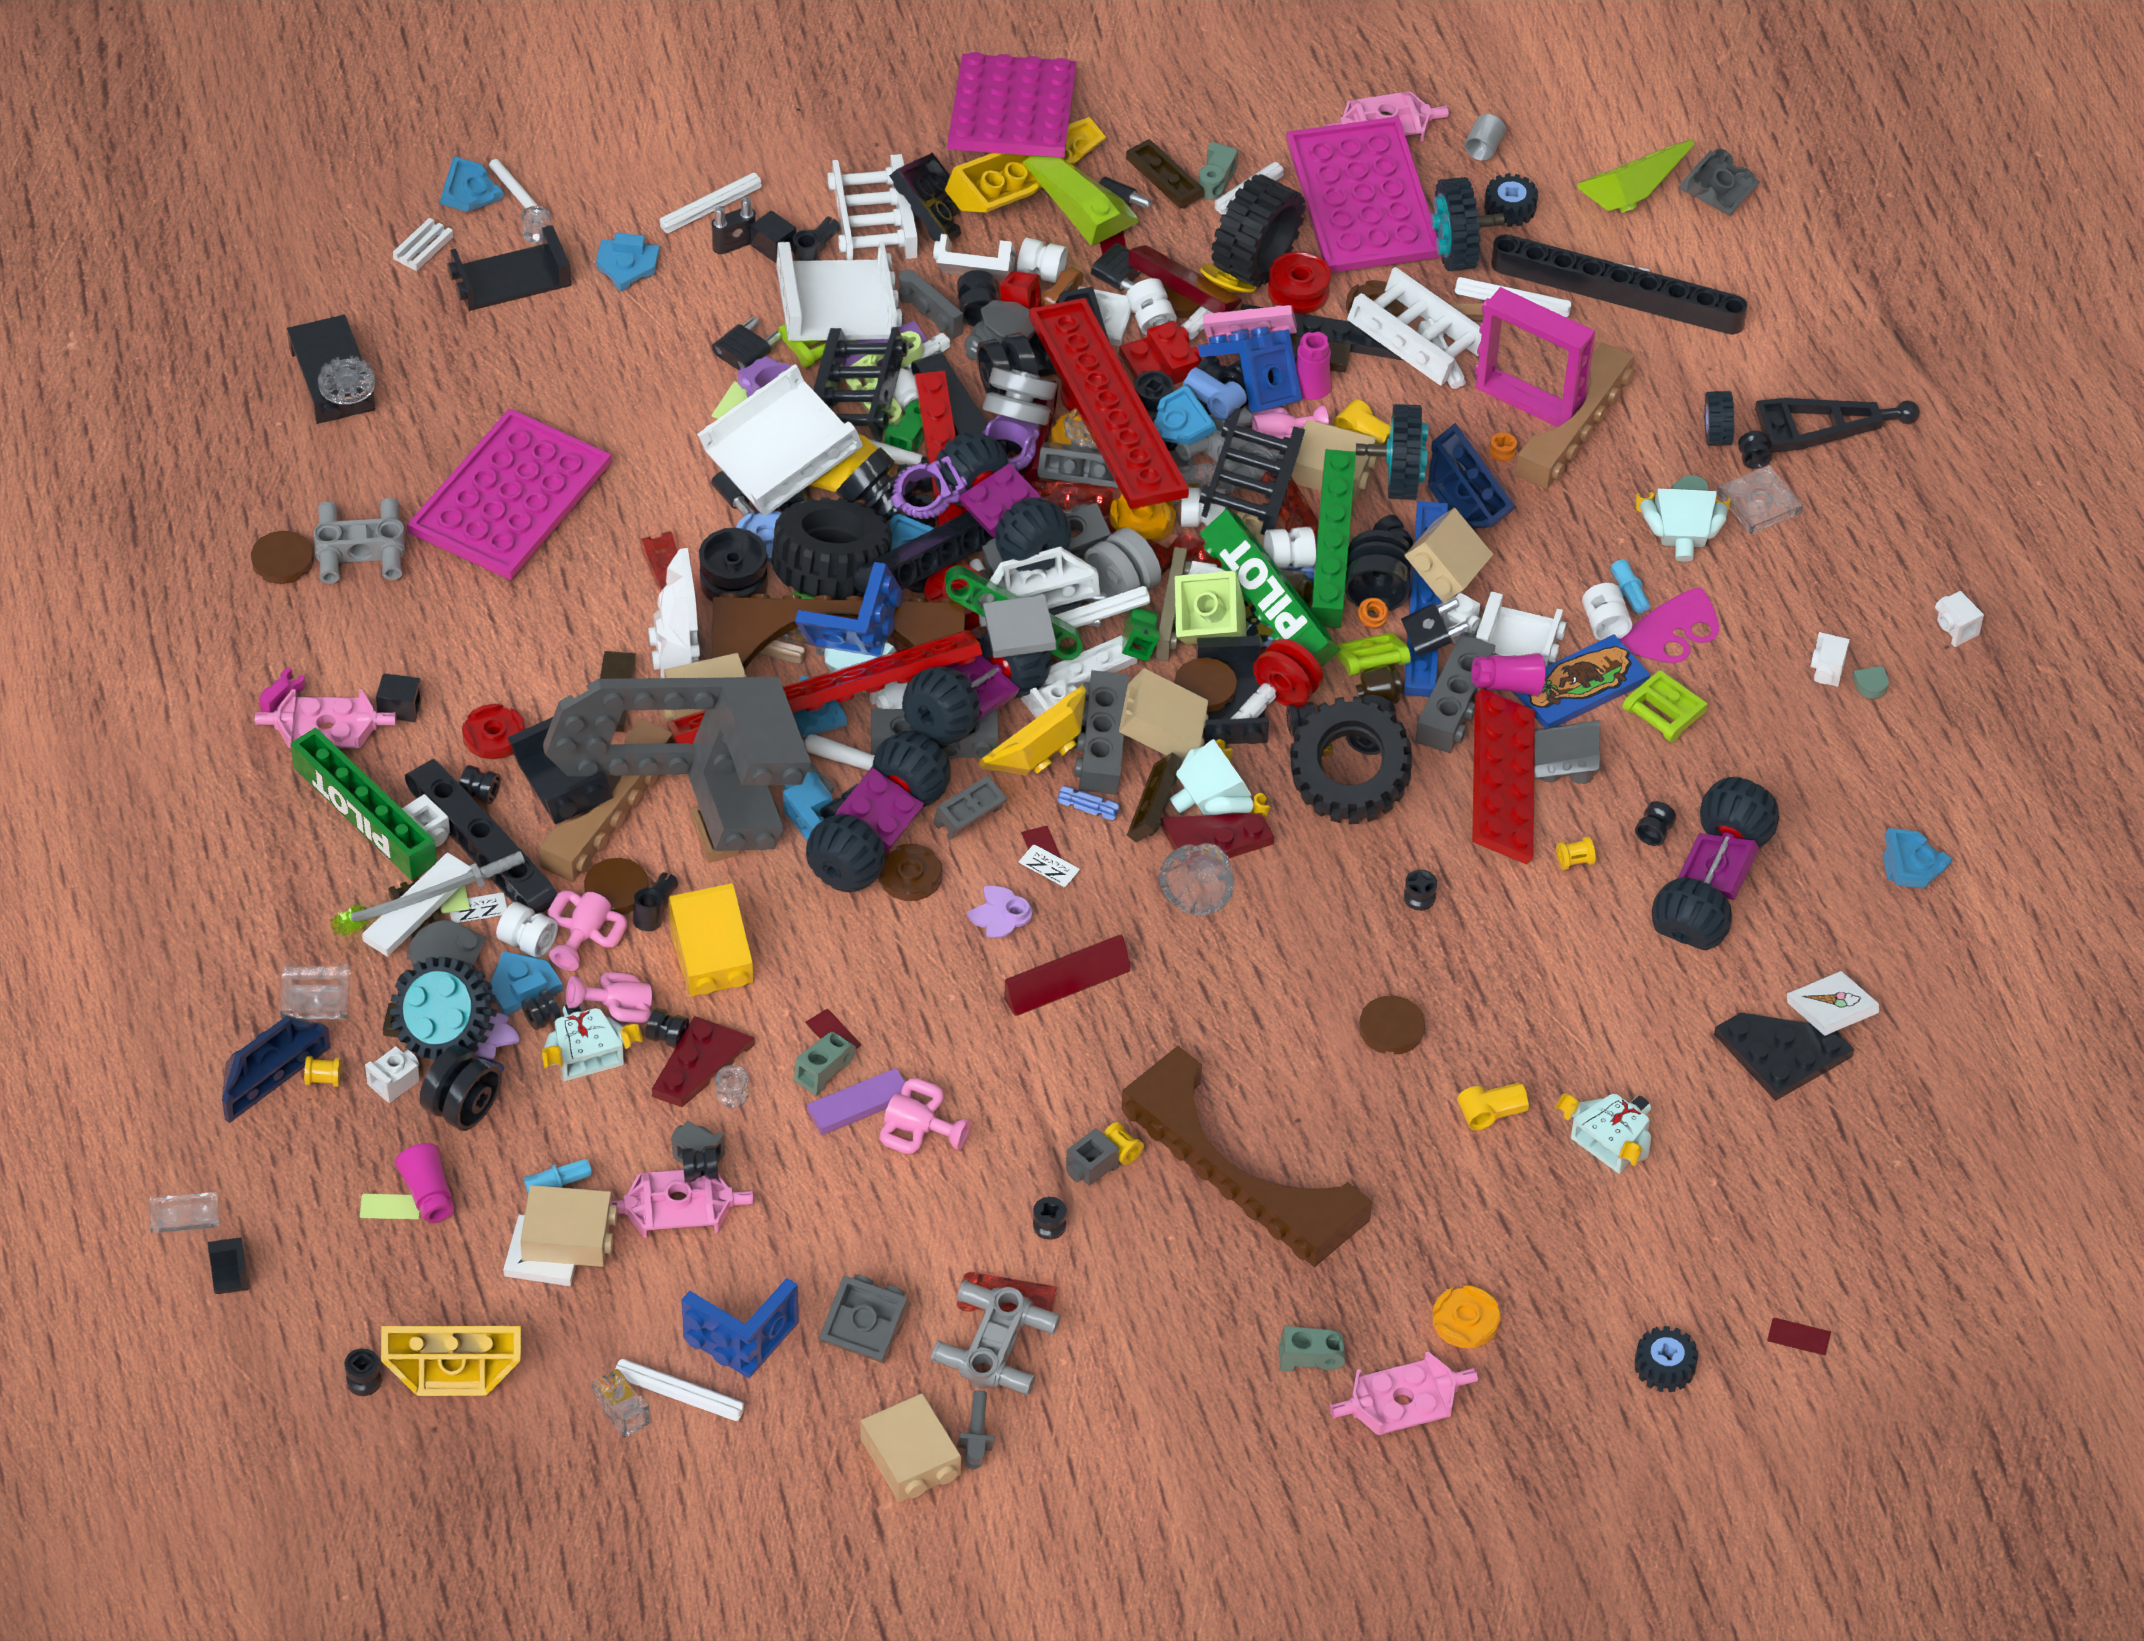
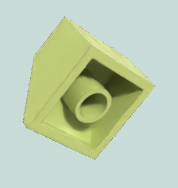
[1175,571,1246,645]

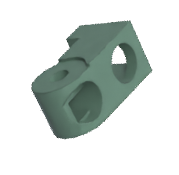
[1198,141,1238,200]
[794,1032,856,1096]
[1278,1326,1345,1372]

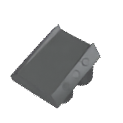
[1678,148,1760,216]
[1534,720,1600,784]

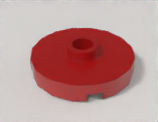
[462,704,525,760]

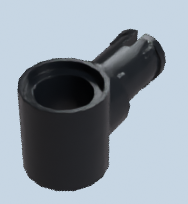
[793,216,840,261]
[633,872,678,931]

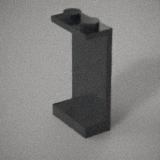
[447,225,571,311]
[287,314,375,424]
[1196,636,1269,745]
[507,717,613,824]

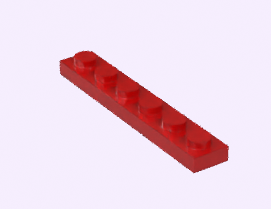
[915,371,968,526]

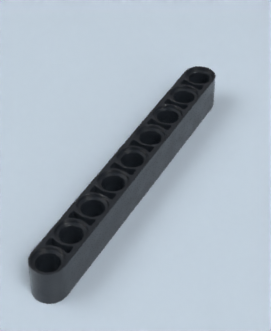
[1491,234,1748,335]

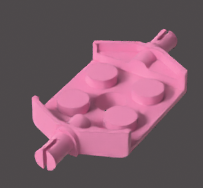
[1323,91,1449,142]
[255,689,396,748]
[612,1170,753,1238]
[1329,1352,1478,1435]

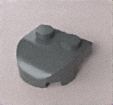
[407,920,486,969]

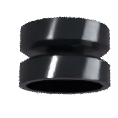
[977,332,1039,394]
[699,528,768,601]
[420,1044,502,1131]

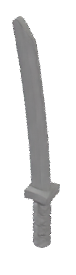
[350,851,525,921]

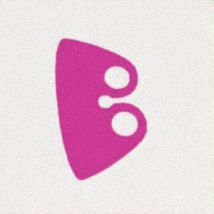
[1620,588,1719,663]

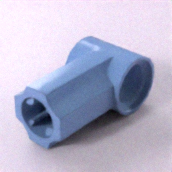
[1183,367,1247,420]

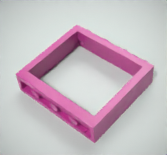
[1475,287,1595,427]

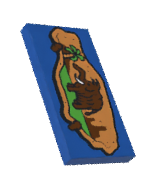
[1513,634,1650,728]

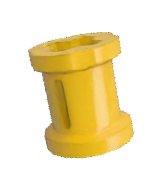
[1556,836,1596,871]
[304,1056,341,1087]
[1102,1122,1144,1166]

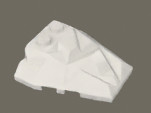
[648,548,700,678]

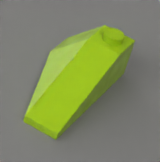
[1576,139,1694,213]
[1024,156,1139,246]

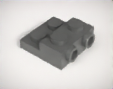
[819,1274,911,1364]

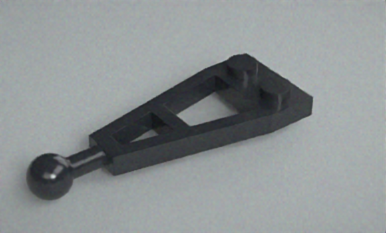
[1755,398,1920,453]

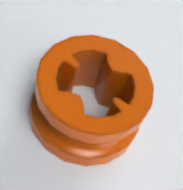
[1489,432,1517,461]

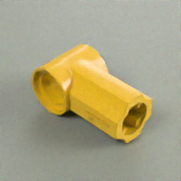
[1333,399,1390,445]
[1457,1082,1529,1131]

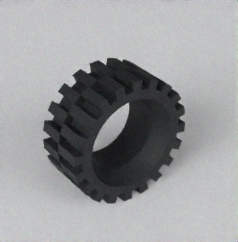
[1211,174,1305,287]

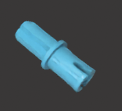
[1610,559,1650,615]
[523,1159,592,1193]

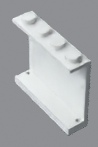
[776,241,902,341]
[697,364,863,517]

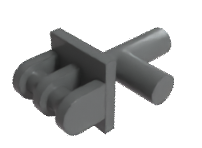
[957,1390,995,1469]

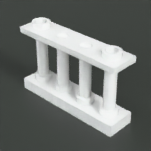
[827,154,917,260]
[1347,267,1482,386]

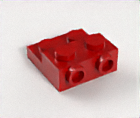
[1119,321,1202,385]

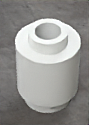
[893,368,918,412]

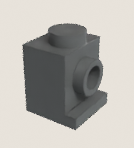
[671,1120,725,1164]
[1066,1128,1119,1186]

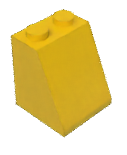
[669,883,753,997]

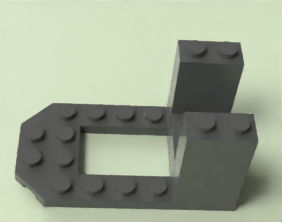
[543,677,811,851]

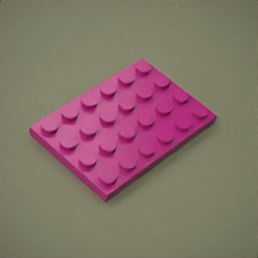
[948,52,1077,158]
[1286,116,1441,273]
[407,408,612,580]

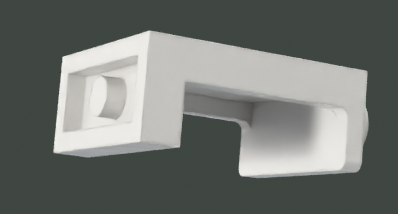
[933,234,1016,280]
[1476,592,1567,667]

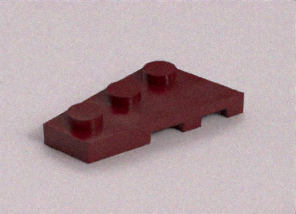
[1160,813,1274,872]
[652,1016,755,1107]

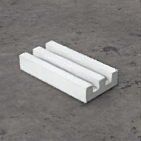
[393,218,453,271]

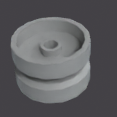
[982,367,1058,425]
[1084,528,1161,598]

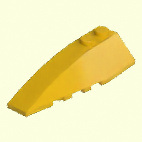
[945,117,1106,213]

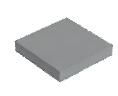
[983,595,1056,658]

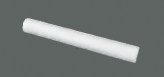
[489,159,544,220]

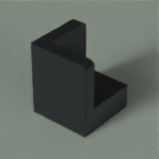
[750,211,797,263]
[376,674,422,722]
[207,1237,249,1294]

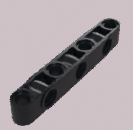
[405,759,557,915]

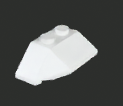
[978,547,1100,627]

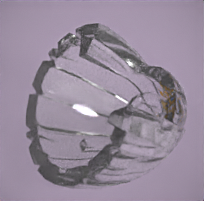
[1159,843,1235,916]

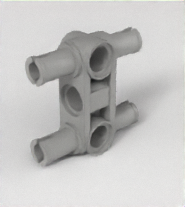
[1176,408,1284,494]
[313,498,406,584]
[931,1280,1061,1396]

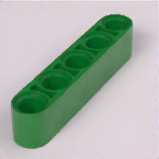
[945,566,1083,660]

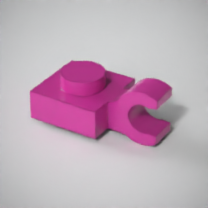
[259,668,306,712]

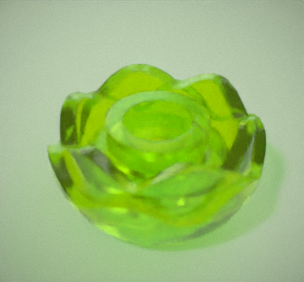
[330,903,368,936]

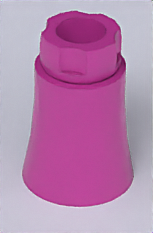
[1296,332,1332,400]
[1471,653,1545,697]
[394,1143,454,1223]

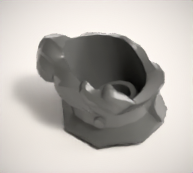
[964,300,1035,361]

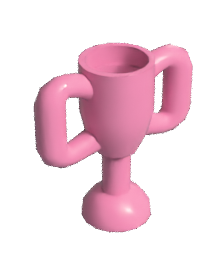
[1251,405,1329,439]
[548,890,627,971]
[566,972,652,1023]
[880,1078,971,1154]

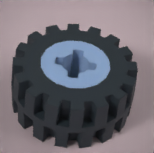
[1484,173,1538,227]
[1704,391,1734,446]
[1635,1326,1698,1392]

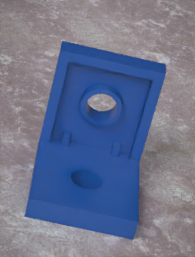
[1198,326,1302,413]
[795,562,903,657]
[681,1278,799,1379]

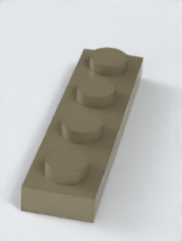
[1156,547,1192,662]

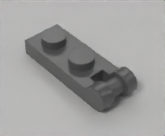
[899,269,963,339]

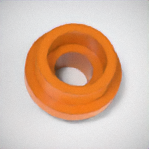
[1357,598,1389,629]

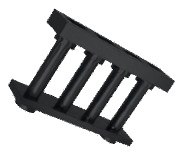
[813,327,908,441]
[1199,409,1305,535]

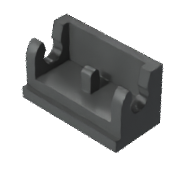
[933,775,1007,840]

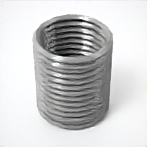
[1464,114,1506,161]

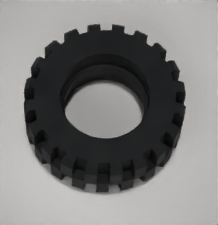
[771,497,893,600]
[1290,696,1412,824]

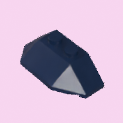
[1428,423,1517,529]
[222,1016,331,1123]

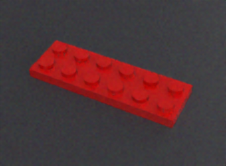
[1472,688,1535,864]

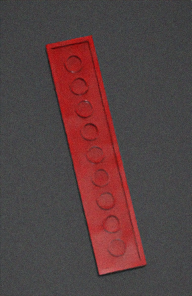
[1028,298,1189,510]
[667,630,983,744]

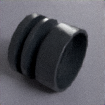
[835,447,918,521]
[1345,530,1411,612]

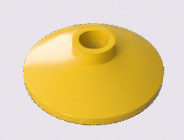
[1200,264,1256,293]

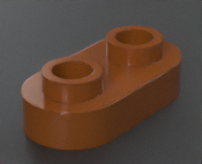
[1041,267,1083,306]

